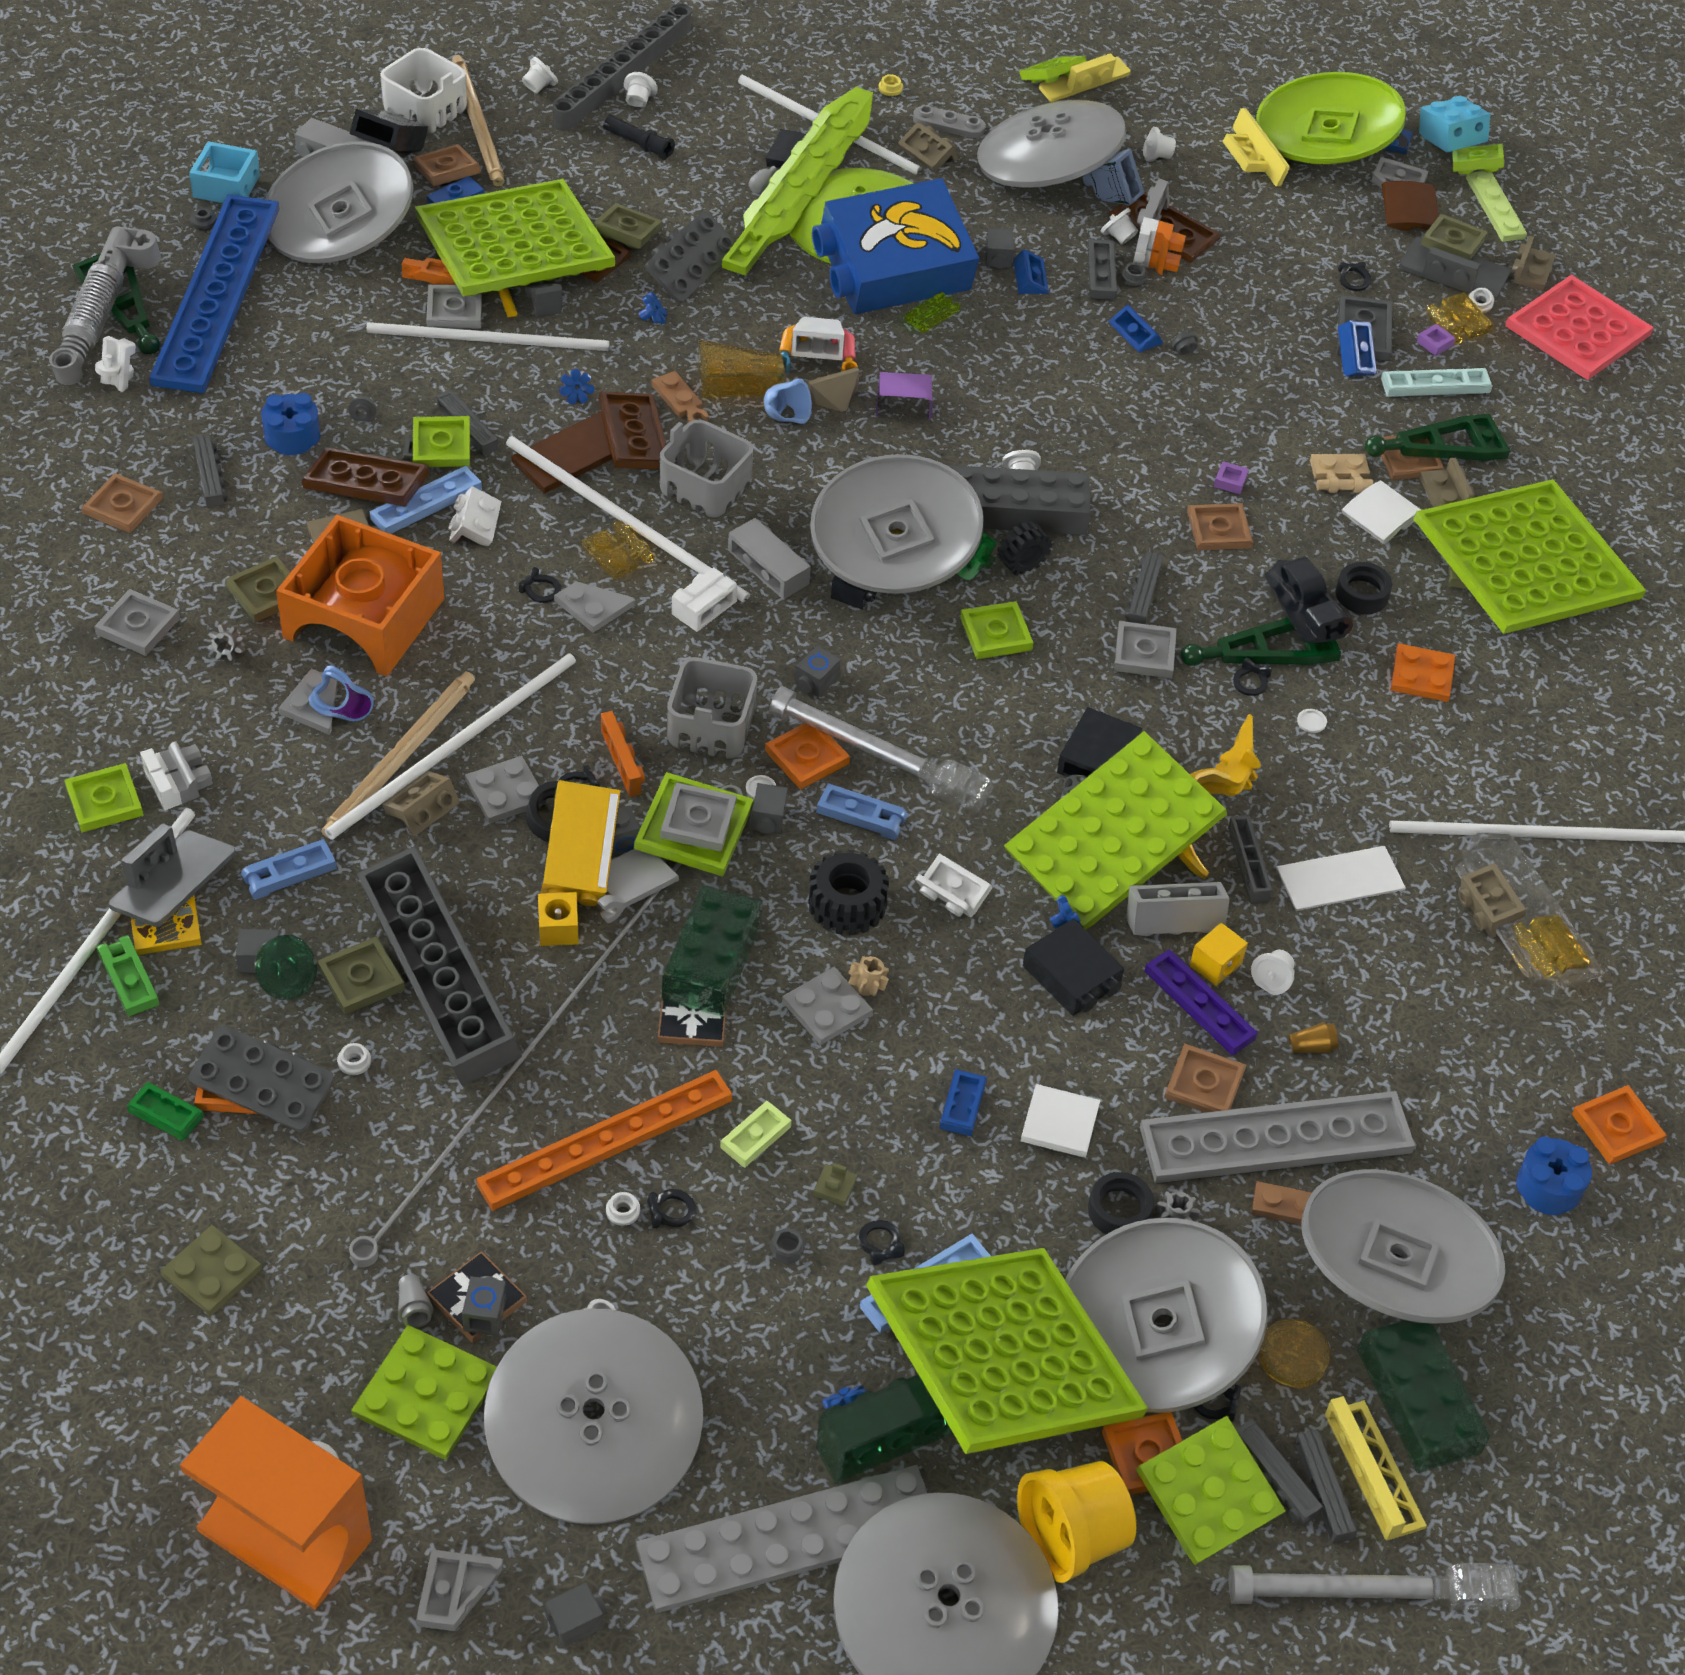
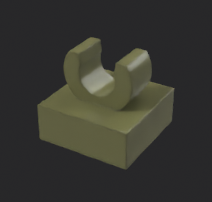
[813,1163,857,1207]

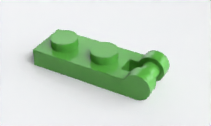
[96,935,160,1017]

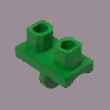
[957,533,998,580]

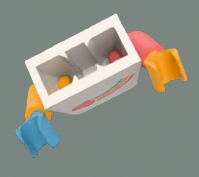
[774,317,858,374]

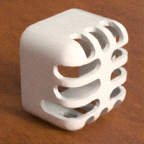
[380,48,467,135]

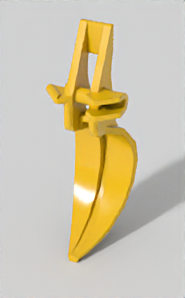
[1178,714,1261,880]

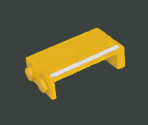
[540,780,621,906]

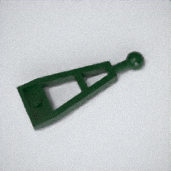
[72,253,160,354]
[1364,414,1511,461]
[1181,617,1341,666]

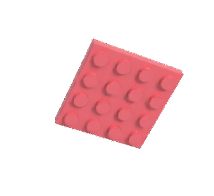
[1505,274,1654,380]

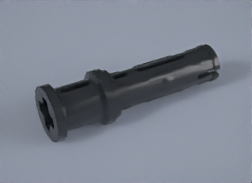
[603,115,675,160]

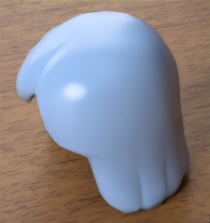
[764,378,812,424]

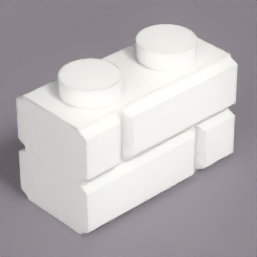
[672,567,737,632]

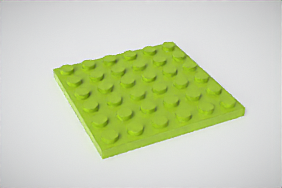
[415,179,615,296]
[1413,479,1646,634]
[866,1248,1148,1454]

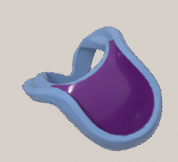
[309,666,374,721]

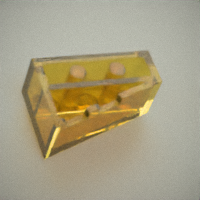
[698,339,785,398]

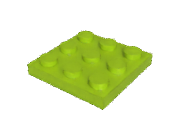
[634,772,754,877]
[351,1325,497,1460]
[1136,1416,1286,1565]

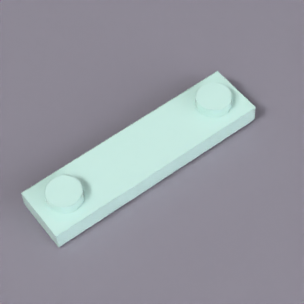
[1381,368,1492,397]

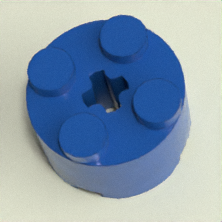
[261,393,321,455]
[1516,1137,1592,1215]

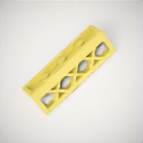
[1325,1396,1427,1541]

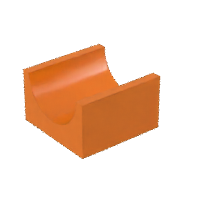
[276,515,444,677]
[180,1395,372,1610]

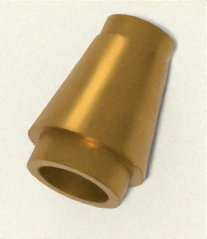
[1289,1022,1339,1054]

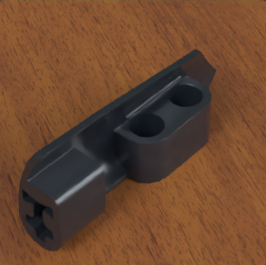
[1265,556,1353,643]

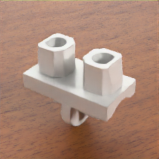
[95,336,136,392]

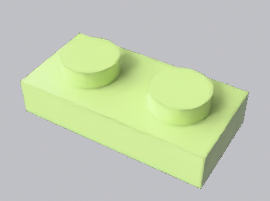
[720,1101,791,1168]

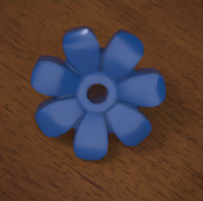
[639,292,668,325]
[559,369,594,404]
[1049,894,1081,929]
[822,1385,868,1422]

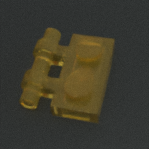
[1426,292,1493,344]
[582,520,655,580]
[1512,914,1591,978]

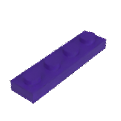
[1144,949,1258,1056]

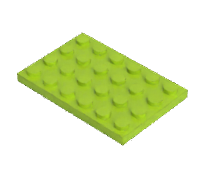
[1004,731,1227,930]

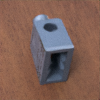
[1083,149,1145,205]

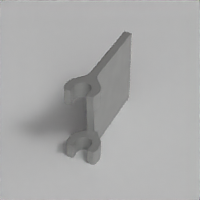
[598,849,679,923]

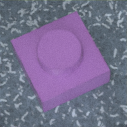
[1417,324,1455,356]
[1214,461,1249,494]

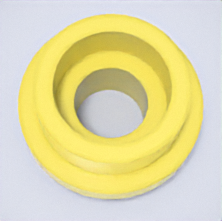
[878,75,903,96]

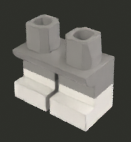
[140,741,213,811]

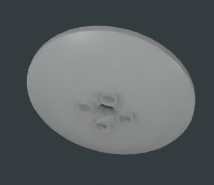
[977,100,1126,188]
[265,142,413,263]
[810,454,983,594]
[1301,1169,1505,1324]
[1065,1218,1268,1413]
[484,1309,703,1524]
[833,1493,1058,1675]

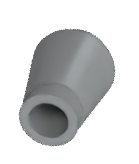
[398,1274,433,1328]

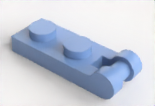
[816,783,908,840]
[241,839,337,900]

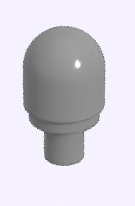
[749,166,778,194]

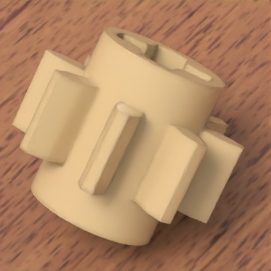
[848,956,889,996]

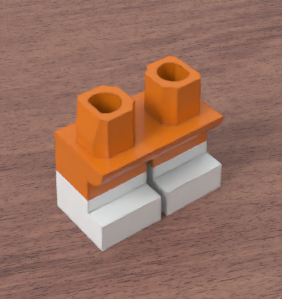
[1133,217,1186,275]

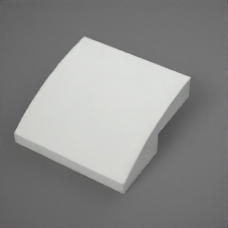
[1342,480,1421,544]
[1021,1084,1100,1158]

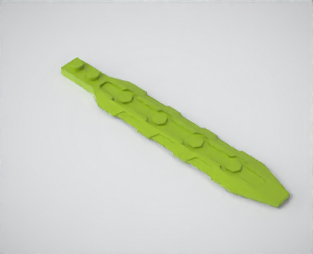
[722,87,873,276]

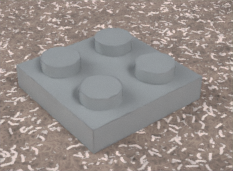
[426,285,482,329]
[94,589,180,656]
[1114,621,1177,679]
[465,756,546,824]
[660,782,737,852]
[782,967,873,1046]

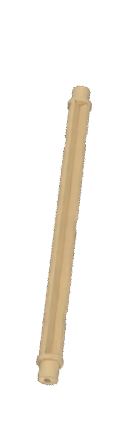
[452,55,504,186]
[321,671,475,839]

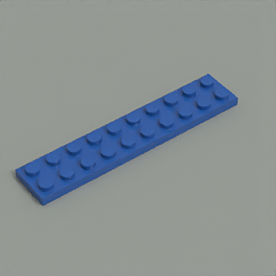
[149,194,280,393]

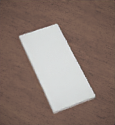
[1276,846,1406,911]

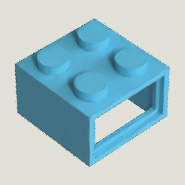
[1419,96,1490,152]
[189,141,260,203]

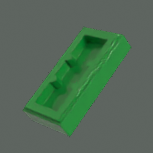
[126,1081,204,1141]

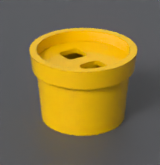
[1017,1461,1136,1583]

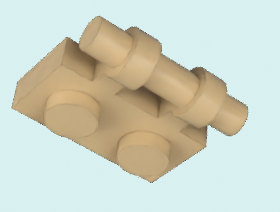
[1310,454,1373,493]

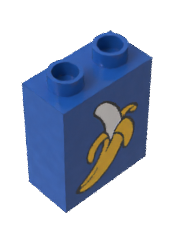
[812,178,979,314]

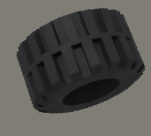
[808,850,889,935]

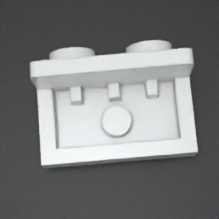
[449,486,502,546]
[915,853,992,917]

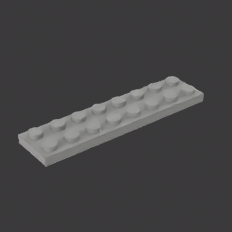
[1140,1091,1415,1183]
[636,1465,928,1614]

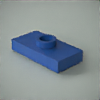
[427,176,484,204]
[939,1069,987,1137]

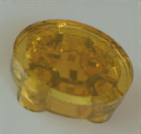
[1258,1319,1330,1389]

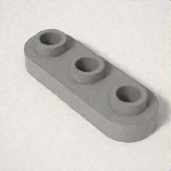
[913,105,986,138]

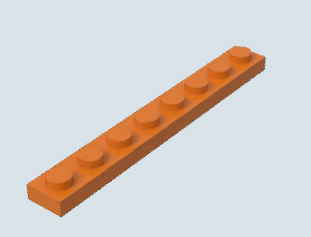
[476,1070,732,1211]

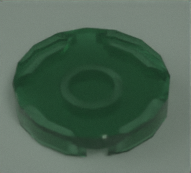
[255,935,317,1000]

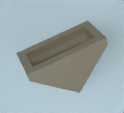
[808,367,860,412]

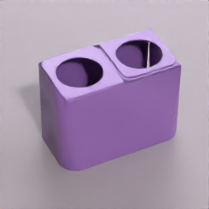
[876,372,933,420]

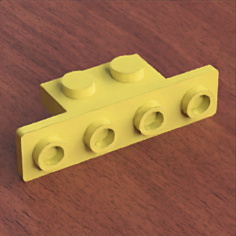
[1039,53,1131,102]
[1223,108,1290,186]

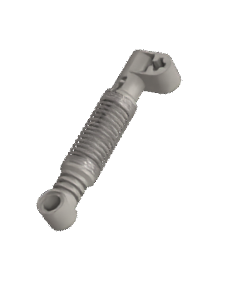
[49,227,161,385]

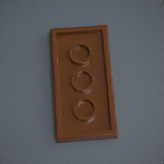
[1109,191,1221,263]
[598,391,667,470]
[511,411,613,494]
[301,447,430,507]

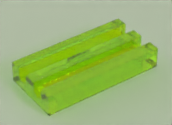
[904,291,960,333]

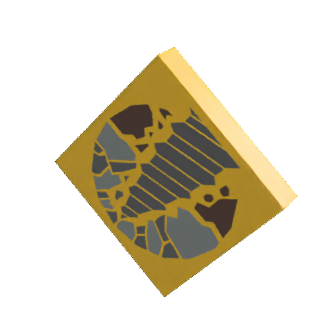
[131,895,202,955]

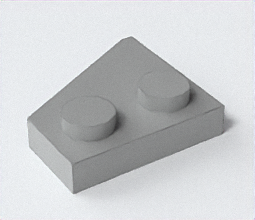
[1372,157,1429,189]
[1137,178,1170,230]
[554,581,635,633]
[279,668,338,735]
[416,1549,504,1631]

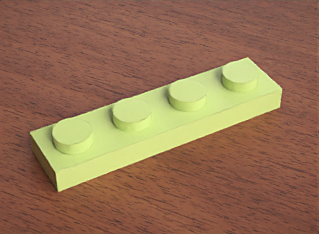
[1466,170,1527,242]

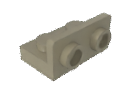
[898,122,958,173]
[1511,235,1556,291]
[1419,458,1475,507]
[382,771,460,836]
[1458,863,1526,938]

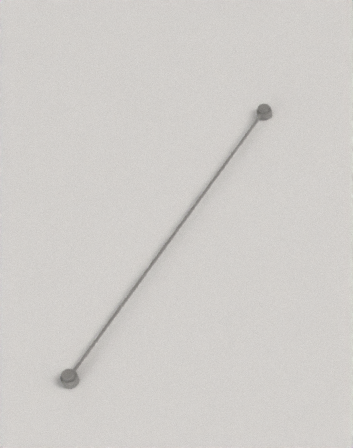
[349,785,742,1267]

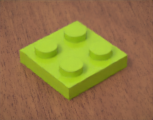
[1019,56,1087,83]
[1452,144,1504,174]
[413,416,470,467]
[960,601,1033,660]
[64,763,144,833]

